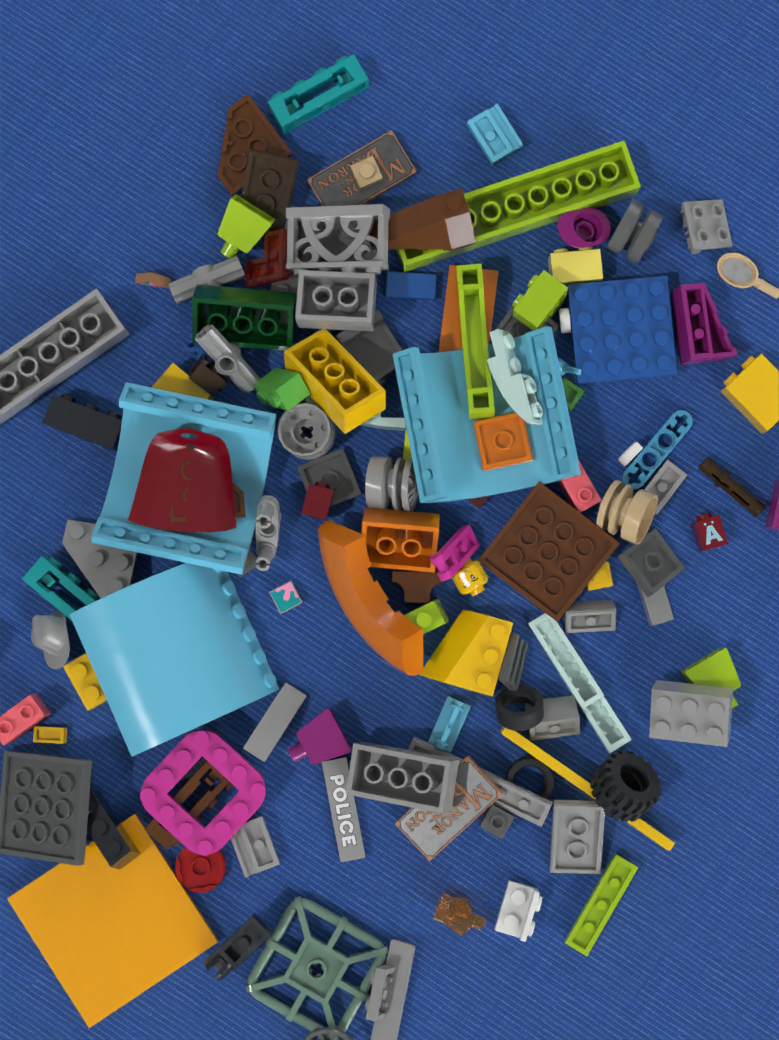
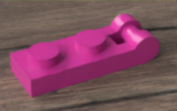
[430,525,480,581]

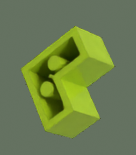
[512,270,568,331]

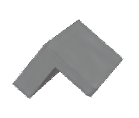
[525,695,580,741]

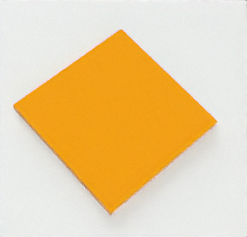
[7,813,219,1028]

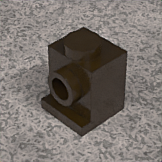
[188,353,228,396]

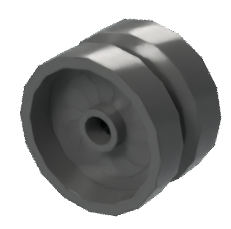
[606,199,664,264]

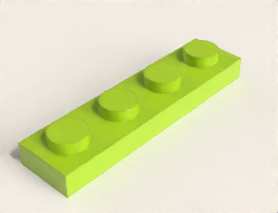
[564,853,638,956]

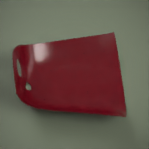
[128,428,237,533]

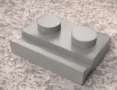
[231,815,280,878]

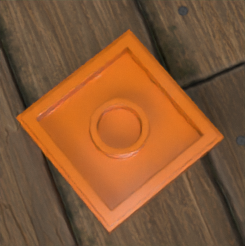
[473,412,533,471]

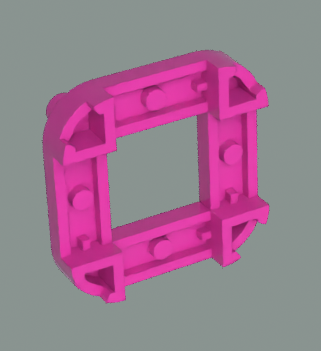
[140,729,266,856]

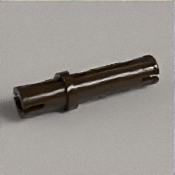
[698,457,765,517]

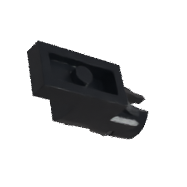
[204,913,273,980]

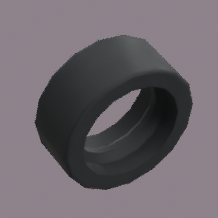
[495,684,544,731]
[505,757,554,799]

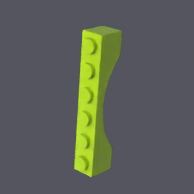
[456,263,495,420]

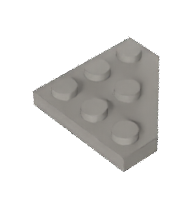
[62,520,138,599]

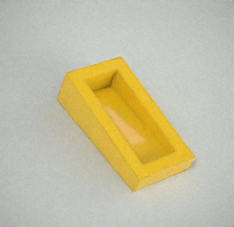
[33,726,67,744]

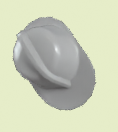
[31,611,70,670]

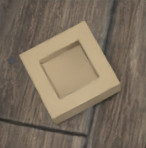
[350,156,383,190]

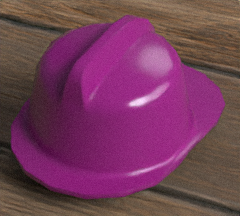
[557,208,611,248]

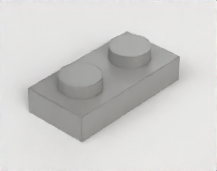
[644,460,687,515]

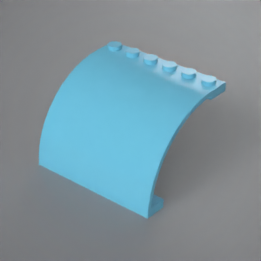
[393,326,581,503]
[91,382,276,575]
[69,563,280,757]

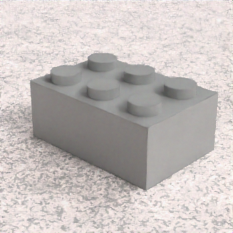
[295,270,377,331]
[649,680,733,747]

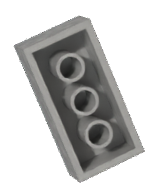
[346,742,459,814]

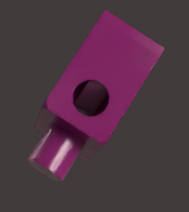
[288,707,352,765]

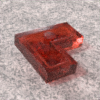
[245,229,289,287]

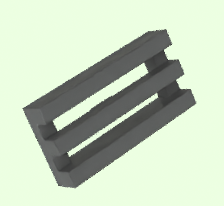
[498,634,528,691]

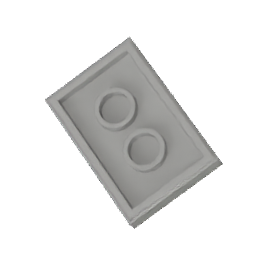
[549,800,605,874]

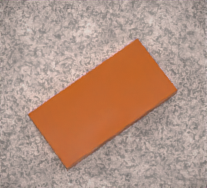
[439,265,499,352]

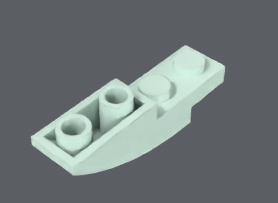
[487,329,543,425]

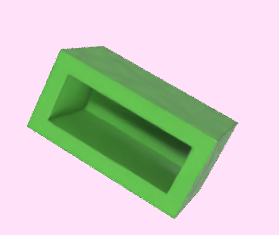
[254,367,311,411]

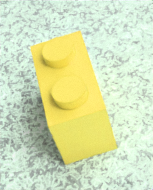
[548,246,603,286]

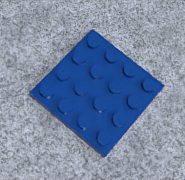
[567,276,677,385]

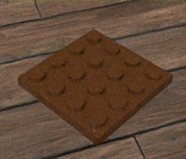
[478,481,620,622]

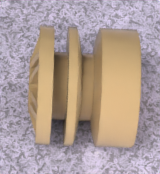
[596,480,658,545]

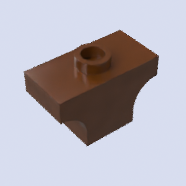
[392,571,443,603]

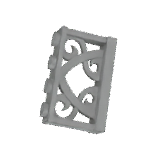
[286,204,390,276]

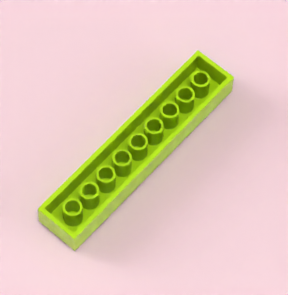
[396,140,641,273]

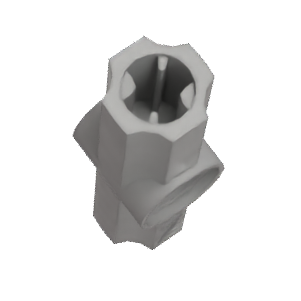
[168,256,246,305]
[195,325,261,393]

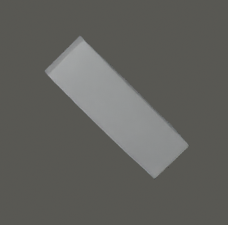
[243,682,307,762]

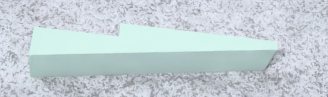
[528,613,632,754]

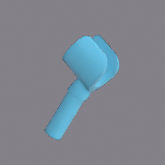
[558,357,582,376]

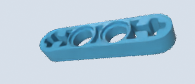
[621,410,693,490]

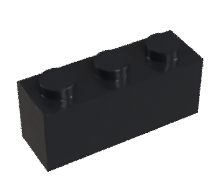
[42,394,123,452]
[87,789,141,869]

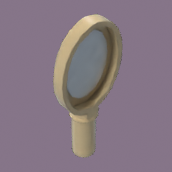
[716,253,779,299]

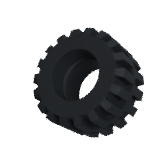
[590,750,662,822]

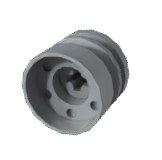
[278,403,335,460]
[365,456,419,511]

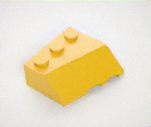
[419,609,513,697]

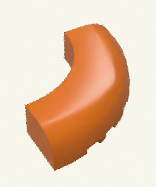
[318,520,424,676]

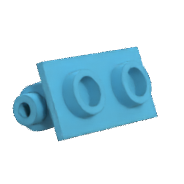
[428,696,471,752]

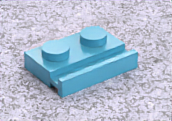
[467,103,523,165]

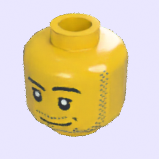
[452,558,488,597]

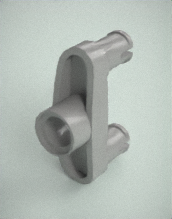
[255,495,282,571]

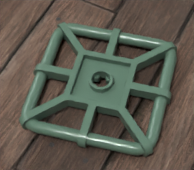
[245,896,389,1040]

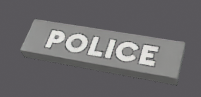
[322,757,366,862]

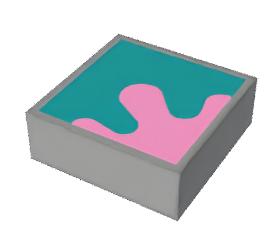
[269,581,303,614]

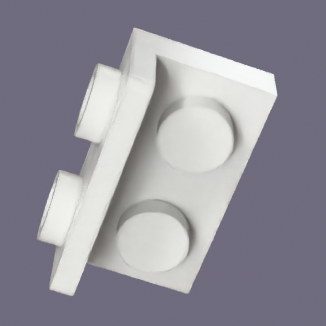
[494,880,542,942]

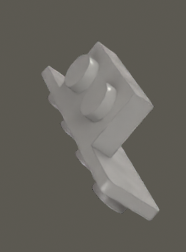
[365,939,416,1040]

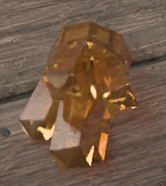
[433,893,486,936]

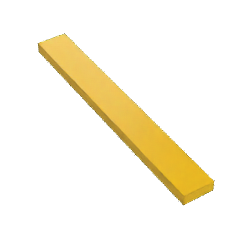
[500,727,675,851]

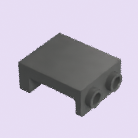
[336,310,402,386]

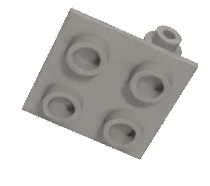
[680,199,733,254]

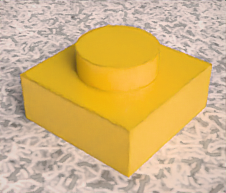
[586,562,613,591]

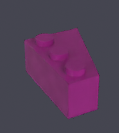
[670,283,738,365]

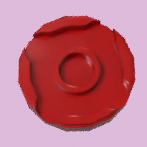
[175,847,226,893]

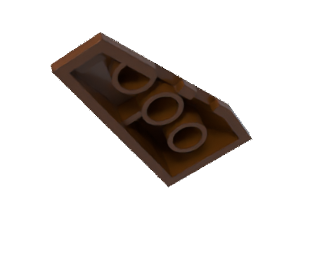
[369,188,476,251]

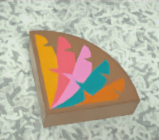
[135,272,171,288]

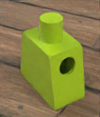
[217,194,276,258]
[404,598,450,634]
[680,647,741,708]

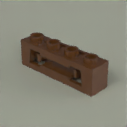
[144,760,233,850]

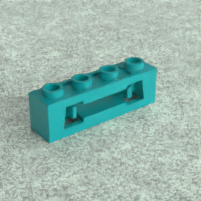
[268,54,369,134]
[22,556,100,622]

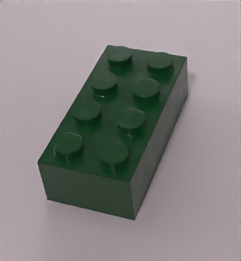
[192,284,297,351]

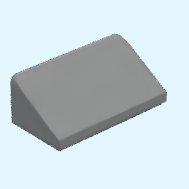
[636,582,674,626]
[564,600,616,633]

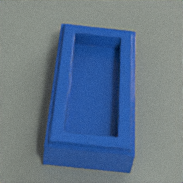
[386,272,436,301]

